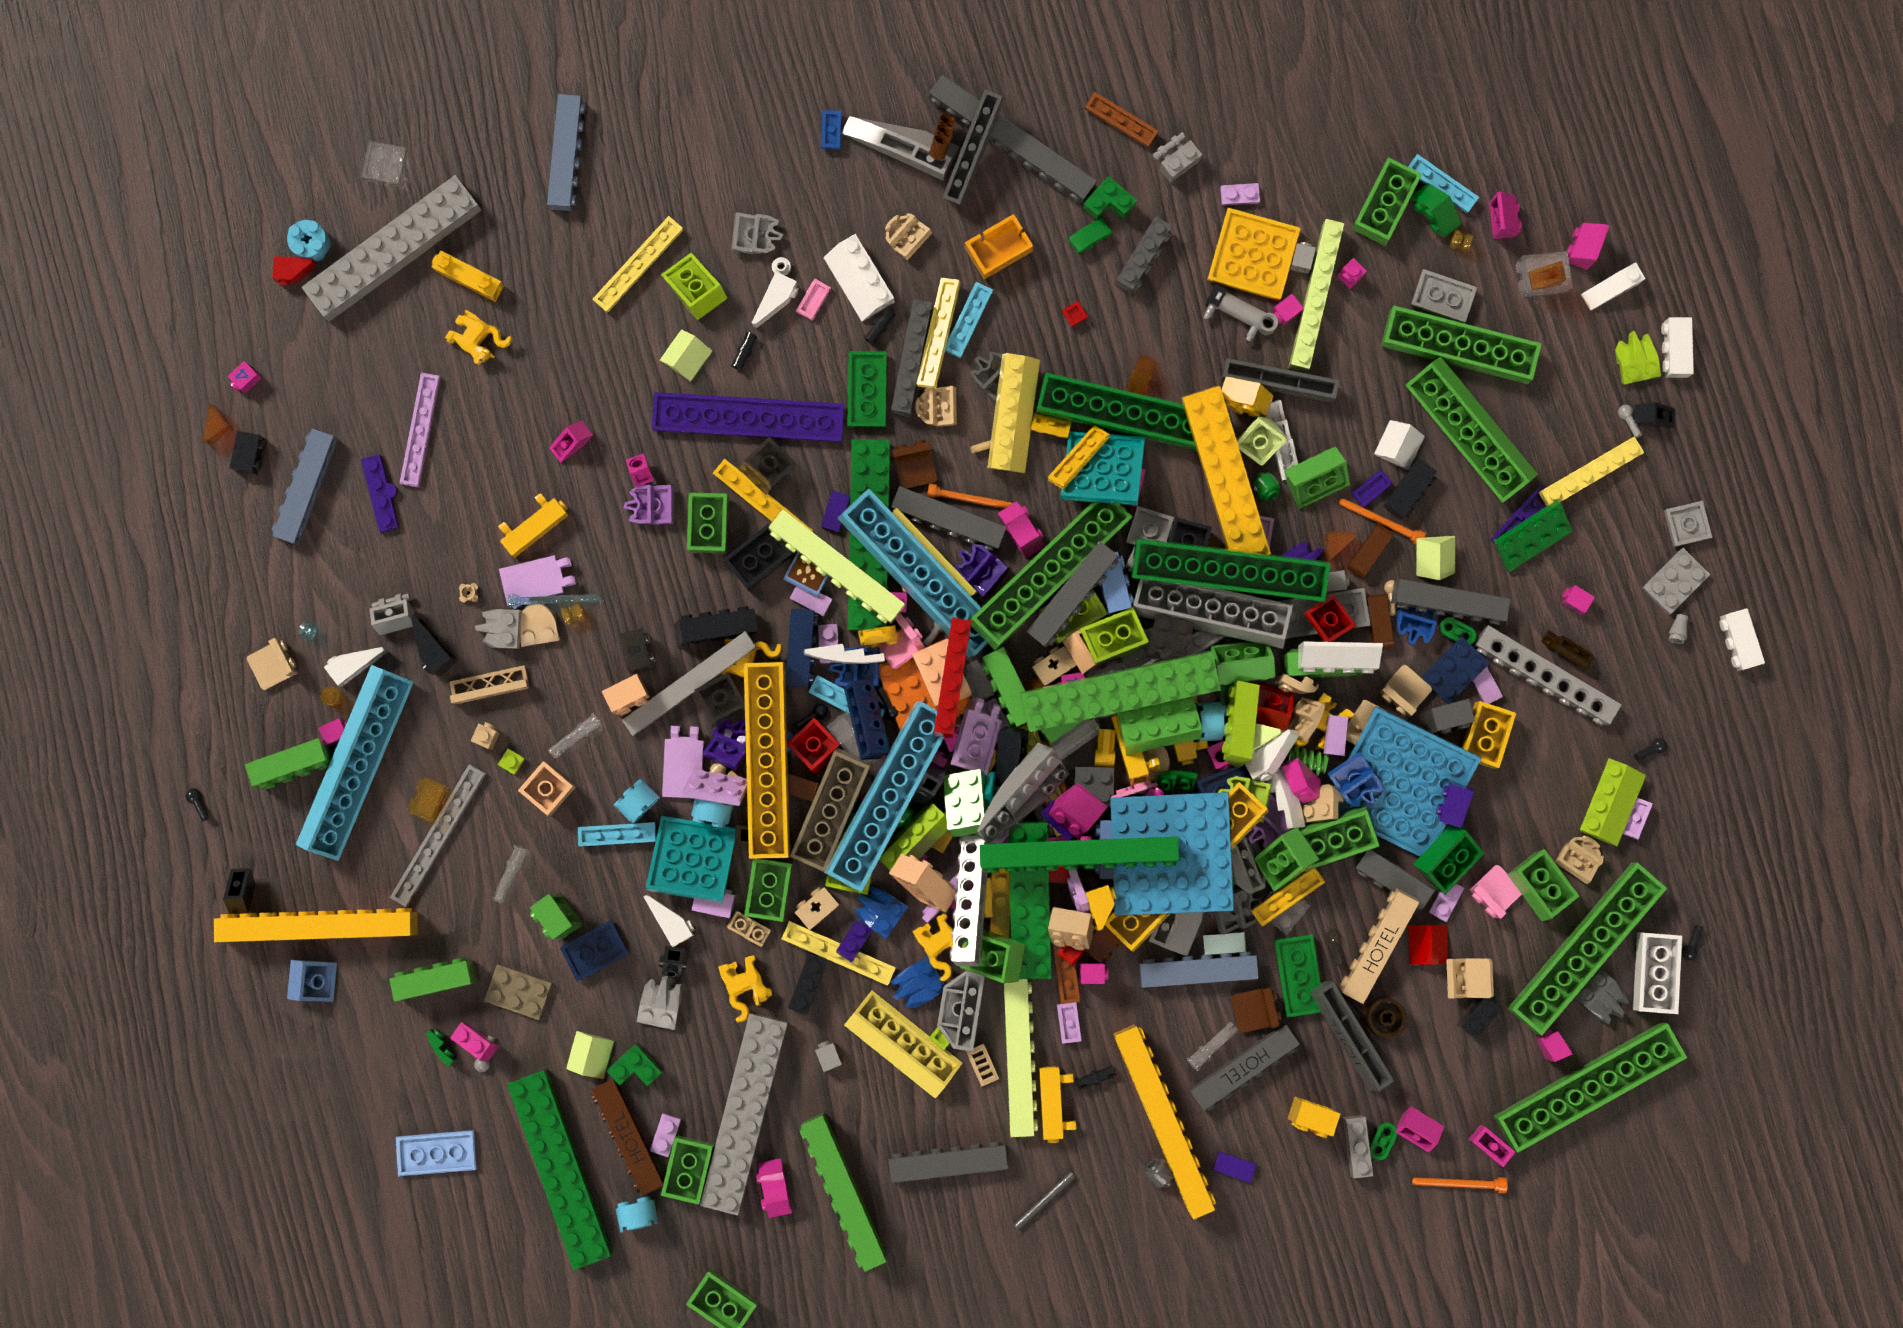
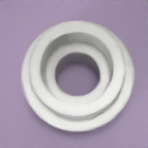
[772,257,791,276]

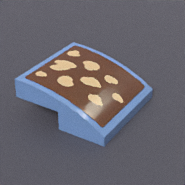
[783,552,828,597]

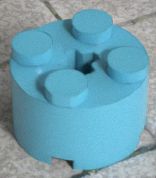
[287,220,331,262]
[1195,702,1226,741]
[614,778,660,824]
[691,798,733,828]
[615,1197,659,1233]

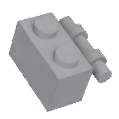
[1152,132,1202,183]
[370,593,415,635]

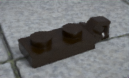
[1541,630,1594,670]

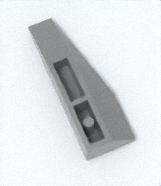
[842,116,960,181]
[977,743,1069,844]
[1149,912,1203,956]

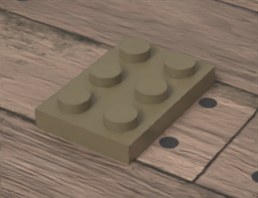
[484,964,553,1020]

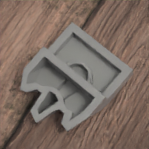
[731,212,784,254]
[475,609,521,649]
[637,976,682,1030]

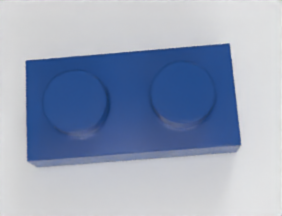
[821,110,842,150]

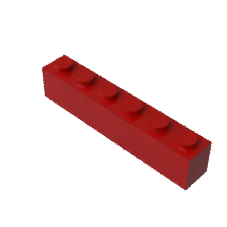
[934,618,971,739]

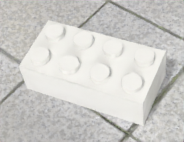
[1633,932,1682,1014]

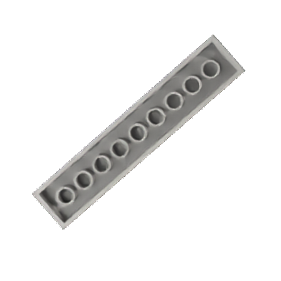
[302,175,482,322]
[700,1013,788,1215]

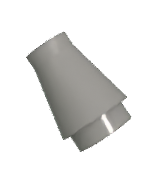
[1668,614,1688,644]

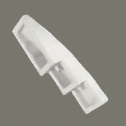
[1265,400,1298,480]
[804,644,885,664]
[1267,763,1305,829]

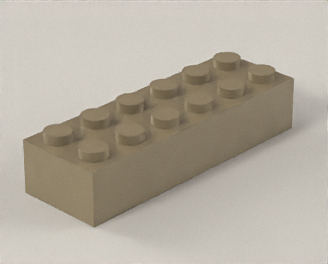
[790,748,873,872]

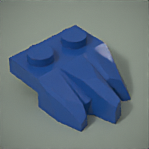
[1397,607,1437,646]
[829,647,880,686]
[1328,752,1384,807]
[855,885,908,939]
[890,956,945,1008]

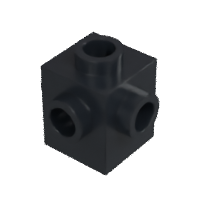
[659,946,687,977]

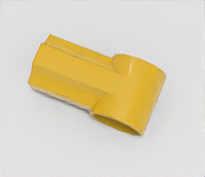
[1094,729,1115,768]

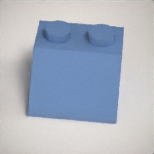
[287,960,337,1002]

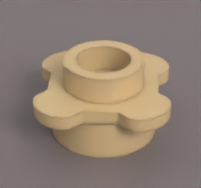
[459,583,478,603]

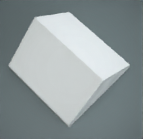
[1374,420,1425,471]

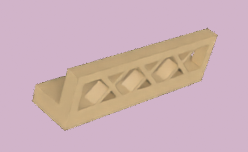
[450,665,530,704]

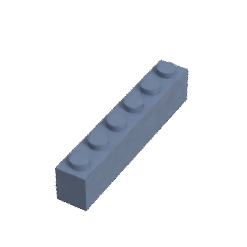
[547,94,586,211]
[272,429,338,546]
[1139,952,1258,988]

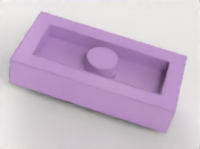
[1220,183,1260,206]
[818,624,838,664]
[1623,798,1653,840]
[1428,884,1464,922]
[1057,1002,1081,1044]
[650,1113,681,1157]

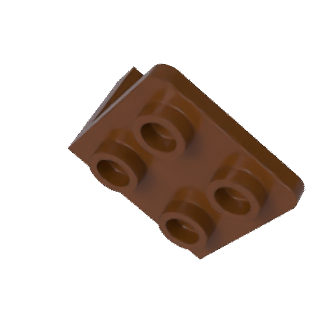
[892,440,937,489]
[1231,987,1281,1033]

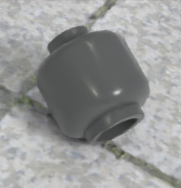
[1146,1158,1174,1188]

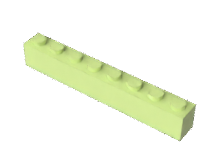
[1288,219,1344,373]
[769,510,905,624]
[1004,979,1038,1137]

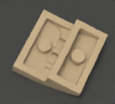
[1286,697,1325,741]

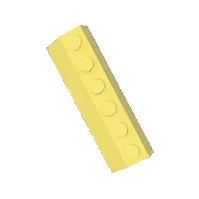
[987,353,1040,473]
[844,990,962,1098]

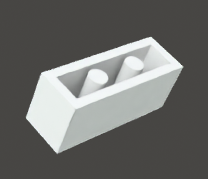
[1661,317,1693,378]
[1719,608,1765,671]

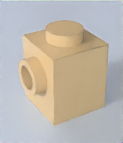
[471,722,500,750]

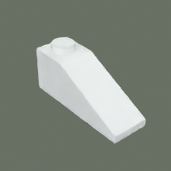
[1581,263,1645,311]
[752,272,799,328]
[324,647,388,687]
[1245,729,1299,782]
[644,895,695,947]

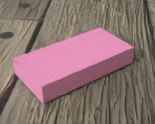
[796,278,831,321]

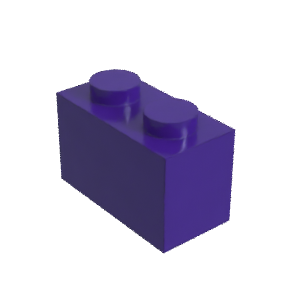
[1436,781,1474,828]

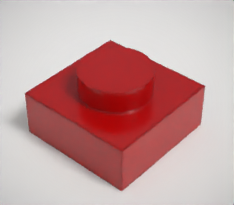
[1062,301,1088,328]
[1057,945,1085,967]

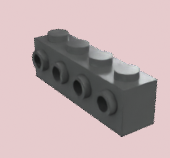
[1115,217,1172,295]
[1355,849,1435,910]

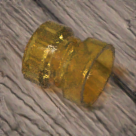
[1449,229,1474,253]
[561,602,585,626]
[320,687,344,707]

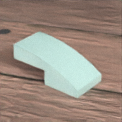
[1203,932,1246,955]

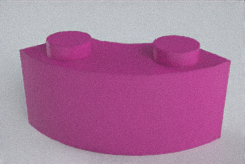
[998,501,1045,559]
[756,1158,792,1218]

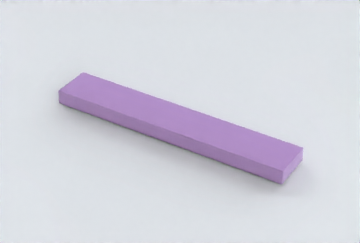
[400,373,441,488]

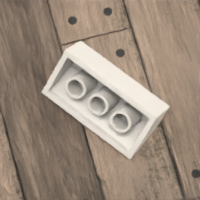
[823,234,894,322]
[1298,642,1383,673]

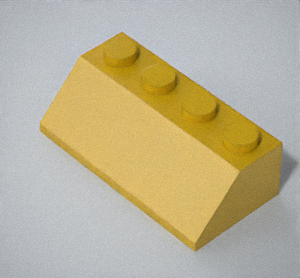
[1085,885,1116,931]

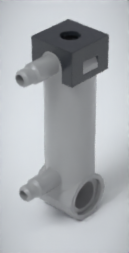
[1204,284,1278,342]

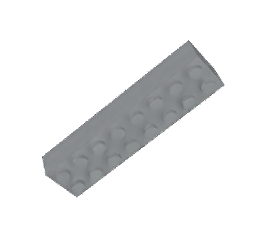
[1133,579,1293,649]

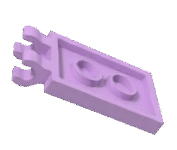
[499,555,576,606]
[951,698,1002,776]
[662,726,704,798]

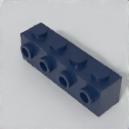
[785,608,818,688]
[844,680,890,760]

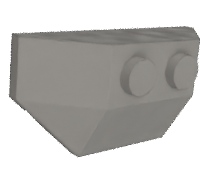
[1231,829,1265,894]
[937,971,985,1052]

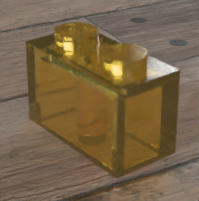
[408,777,449,822]

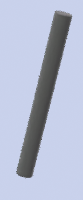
[1014,1171,1076,1231]

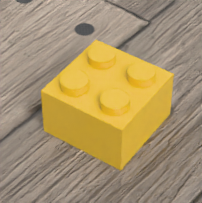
[1221,377,1273,418]

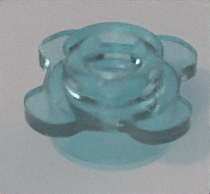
[299,621,317,641]

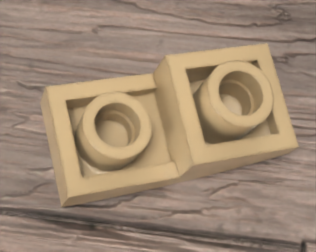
[726,910,771,947]

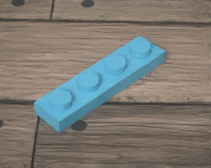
[1408,154,1479,214]
[945,282,993,359]
[809,675,885,717]
[578,822,656,847]

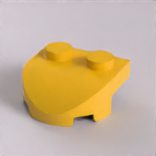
[858,625,903,648]

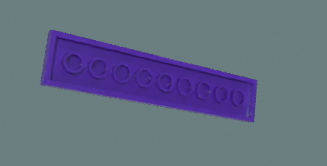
[652,392,844,442]

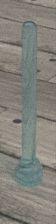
[508,594,601,609]

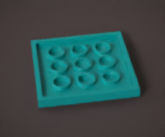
[1061,432,1145,505]
[646,816,736,903]

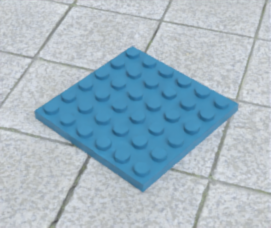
[1334,706,1481,856]
[1111,792,1234,916]

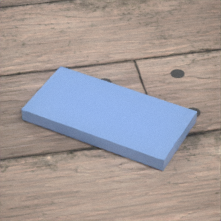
[396,1130,477,1176]

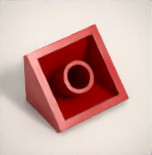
[1408,925,1448,965]

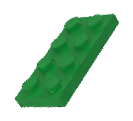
[847,351,887,428]
[1494,500,1572,572]
[1274,934,1321,1017]

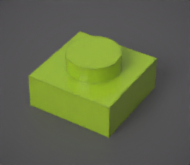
[498,749,525,775]
[929,1027,949,1050]

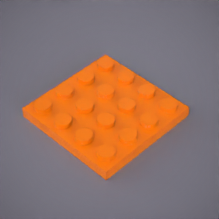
[880,640,971,730]

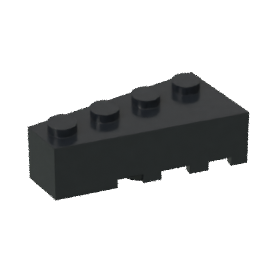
[674,606,758,648]

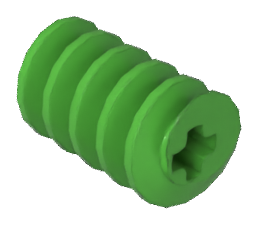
[1286,746,1329,776]

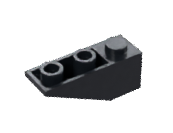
[908,762,946,812]

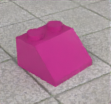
[1489,192,1522,239]
[1565,223,1609,270]
[1049,783,1107,838]

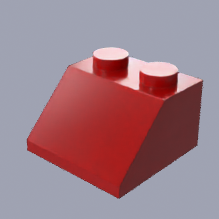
[1304,595,1356,642]
[1256,682,1295,732]
[787,718,843,776]

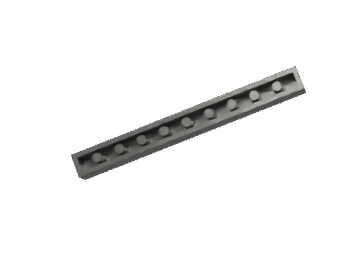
[929,75,1097,204]

